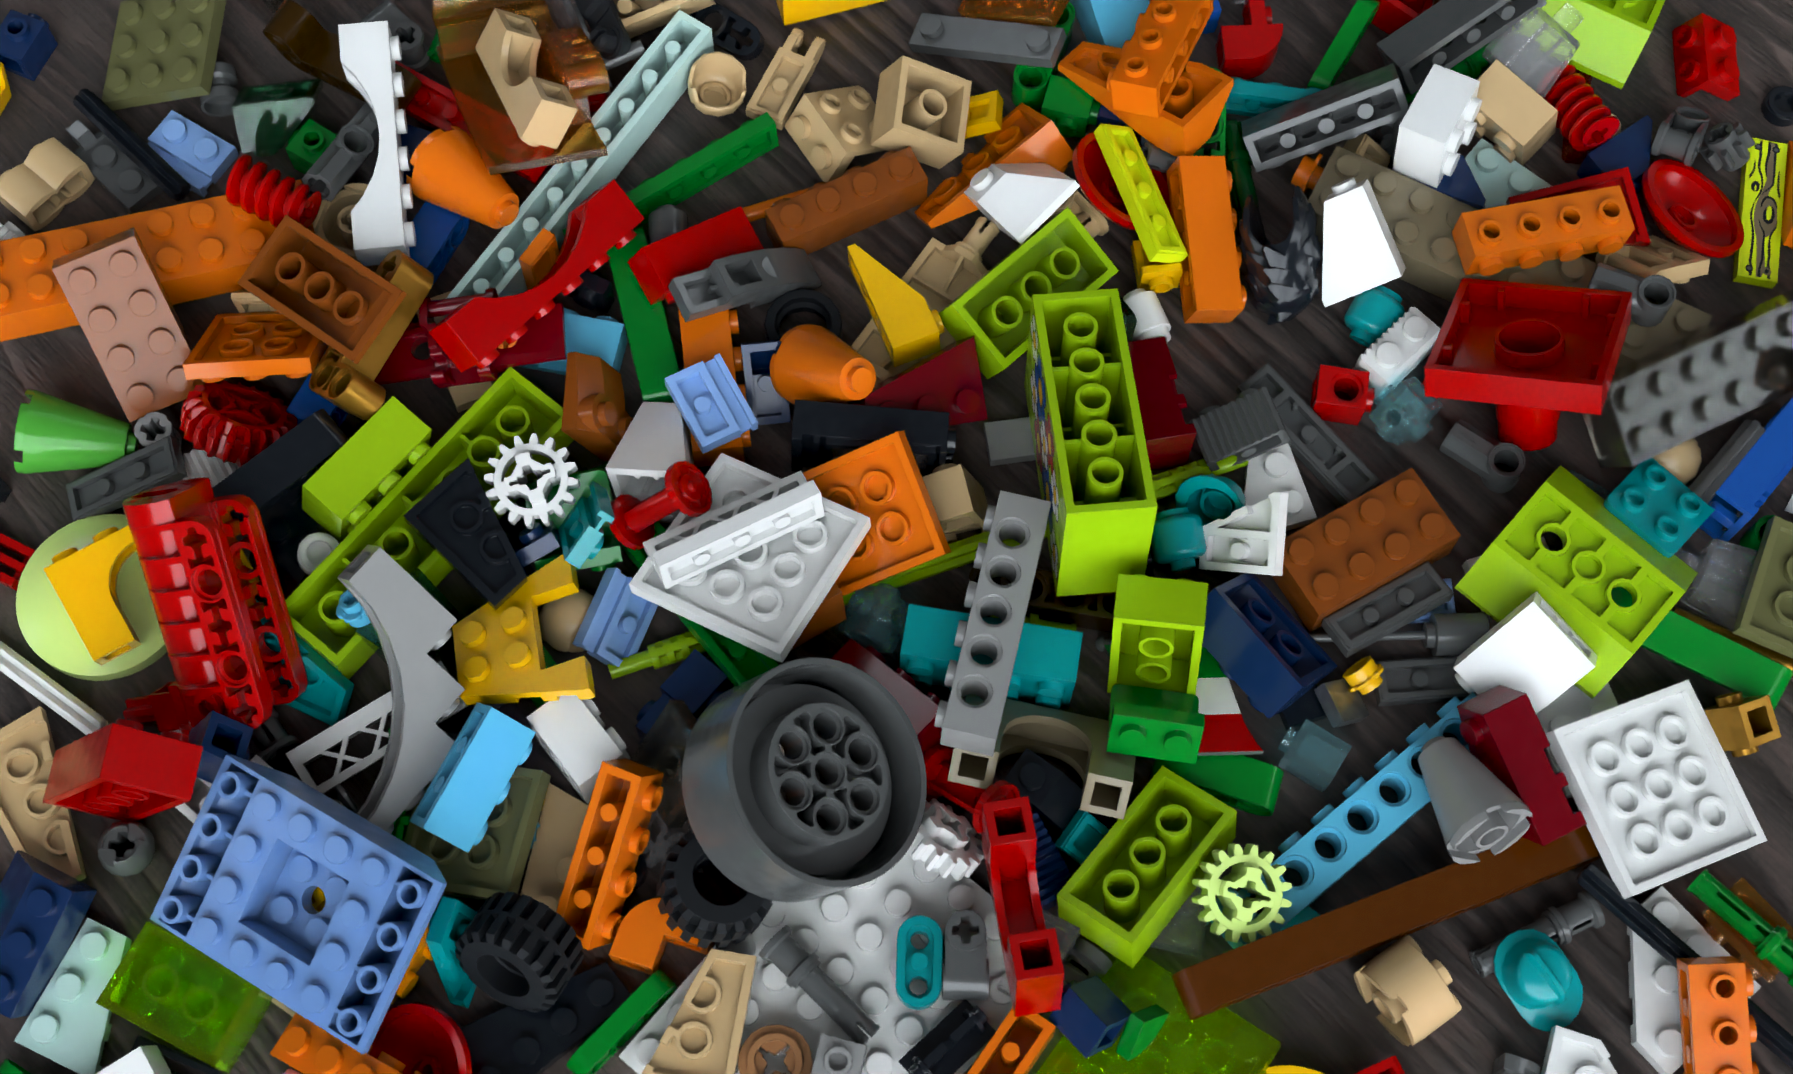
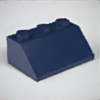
[1202,573,1337,719]
[0,851,98,1019]

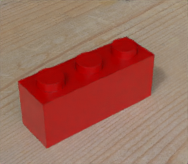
[627,206,764,305]

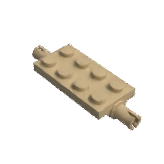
[842,217,999,404]

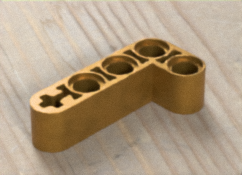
[309,250,434,420]

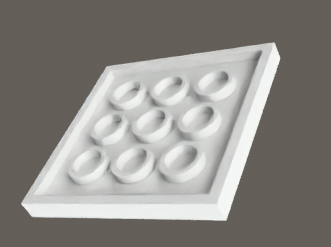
[629,453,871,663]
[1546,679,1768,899]

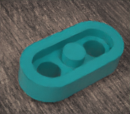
[896,915,943,1010]

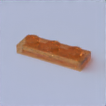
[958,0,1069,26]

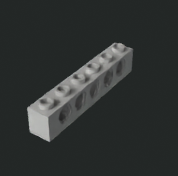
[934,490,1052,757]

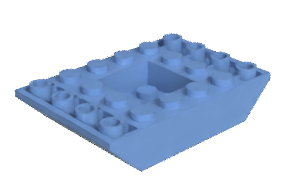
[150,754,447,1054]

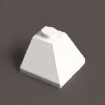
[964,163,1080,245]

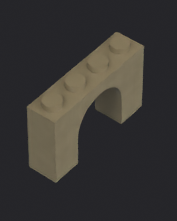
[947,694,1136,820]

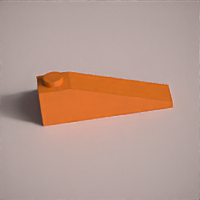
[1058,41,1234,157]
[914,103,1073,229]

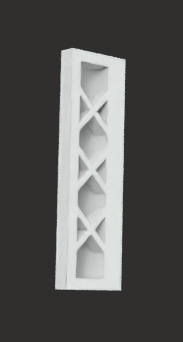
[643,470,825,589]
[286,661,468,794]

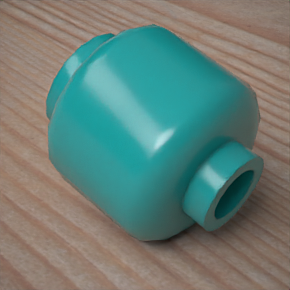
[1344,285,1405,348]
[1151,507,1207,572]

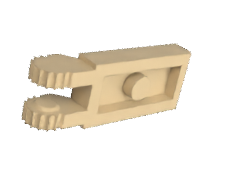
[746,28,826,131]

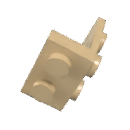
[784,85,886,182]

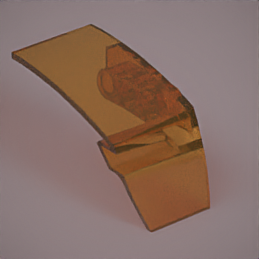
[432,0,610,175]

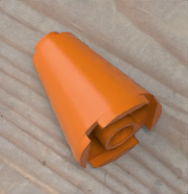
[406,126,519,229]
[770,324,876,405]

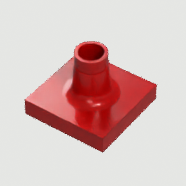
[1424,278,1632,451]

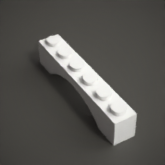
[338,20,416,266]

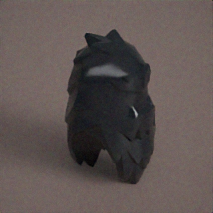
[1239,186,1322,325]

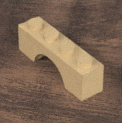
[475,8,578,149]

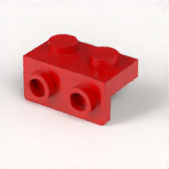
[1672,13,1740,102]

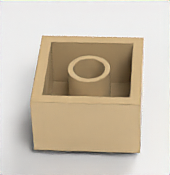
[871,55,972,169]
[1473,59,1558,166]

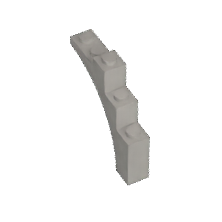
[337,544,465,834]

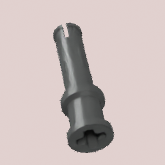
[1468,890,1605,978]
[758,925,880,1045]

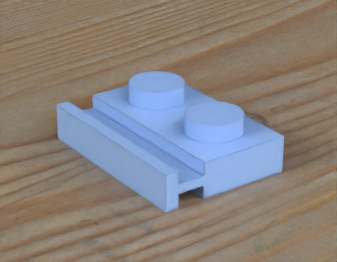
[148,110,239,197]
[664,353,758,454]
[572,567,658,667]

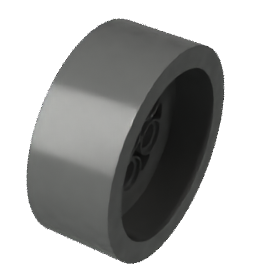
[682,657,927,902]

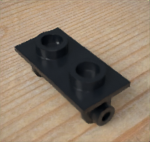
[898,1000,996,1074]

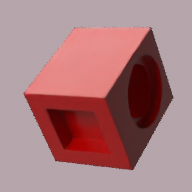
[1310,364,1375,426]

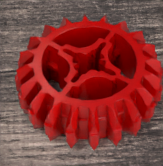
[179,380,298,467]

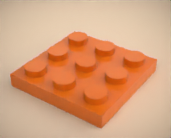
[183,311,328,383]
[803,431,951,597]

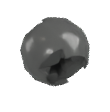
[96,820,156,877]

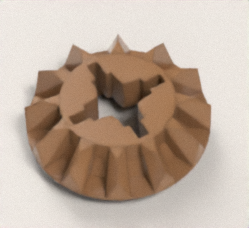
[738,1025,812,1074]

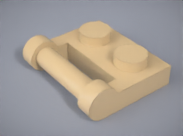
[1595,235,1710,284]

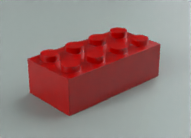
[43,719,203,821]

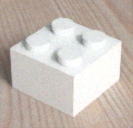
[1392,63,1482,188]
[526,695,631,805]

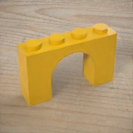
[44,525,260,666]

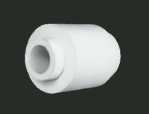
[1121,288,1171,343]

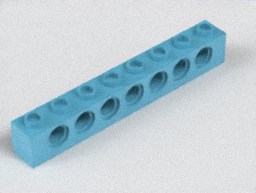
[1209,692,1476,949]

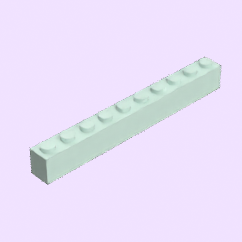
[443,10,714,318]

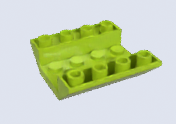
[1501,0,1665,89]
[1455,465,1698,699]

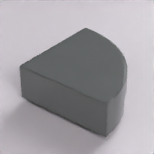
[1492,1053,1540,1074]

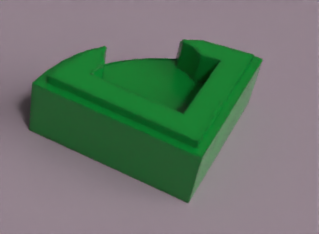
[1116,1004,1169,1061]

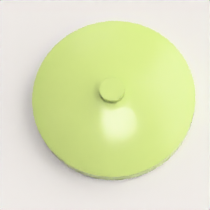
[16,514,167,681]

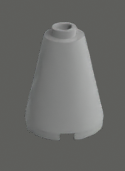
[1418,736,1532,864]

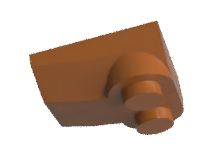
[561,352,633,461]

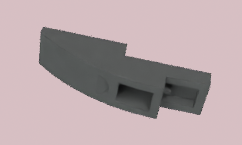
[668,248,822,322]

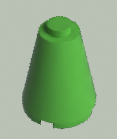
[14,389,139,474]

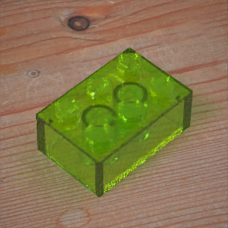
[96,921,273,1074]

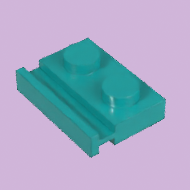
[558,481,615,569]

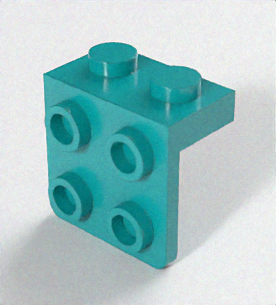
[1604,455,1715,558]

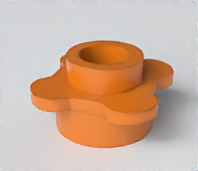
[1291,153,1324,194]

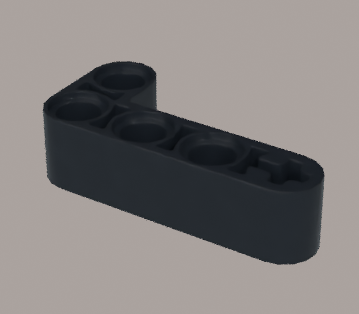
[212,408,349,522]

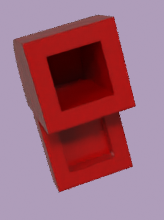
[1215,0,1283,79]

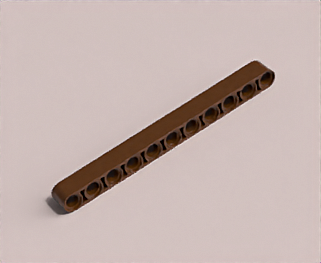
[1171,824,1601,1020]

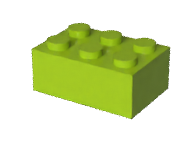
[302,396,432,542]
[1107,574,1208,695]

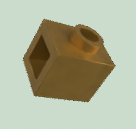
[1703,691,1781,757]

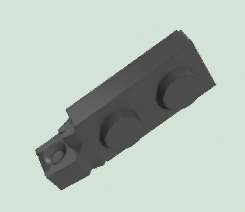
[65,120,163,214]

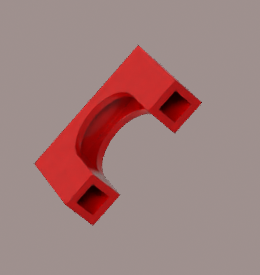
[982,796,1065,1017]

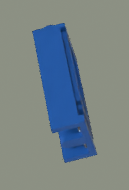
[1699,395,1793,546]

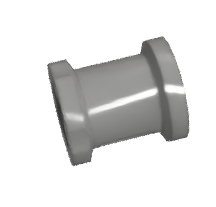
[134,412,183,450]

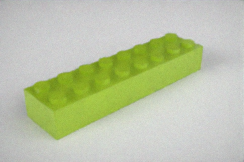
[285,367,574,679]

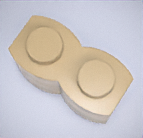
[0,137,95,231]

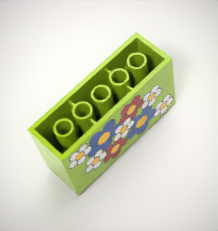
[1024,288,1158,597]

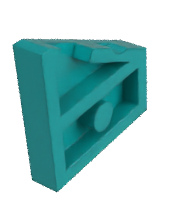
[426,896,477,1008]

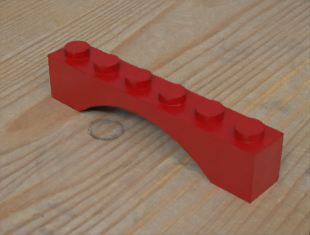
[428,179,645,372]

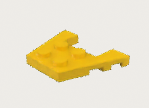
[452,554,596,705]

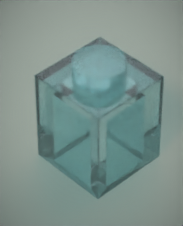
[1277,719,1352,793]

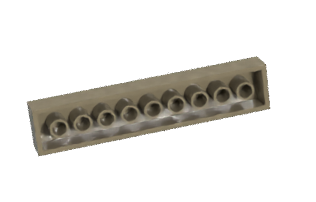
[1308,145,1712,402]

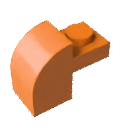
[609,898,715,975]

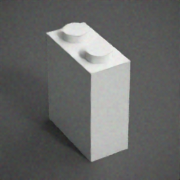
[1453,591,1597,715]

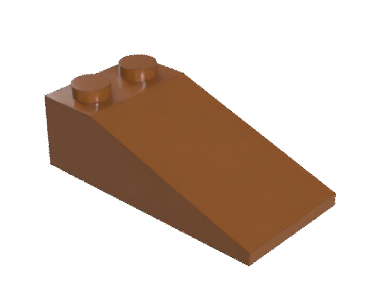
[237,215,407,364]

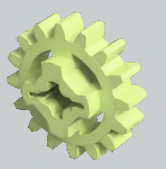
[1191,843,1292,943]

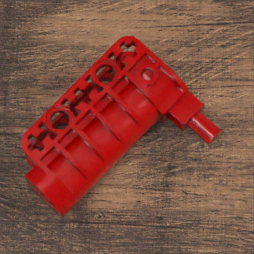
[122,477,308,736]

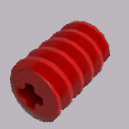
[1536,65,1620,151]
[226,154,322,229]

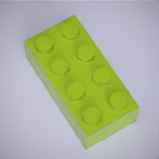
[939,207,1119,380]
[1057,766,1237,968]

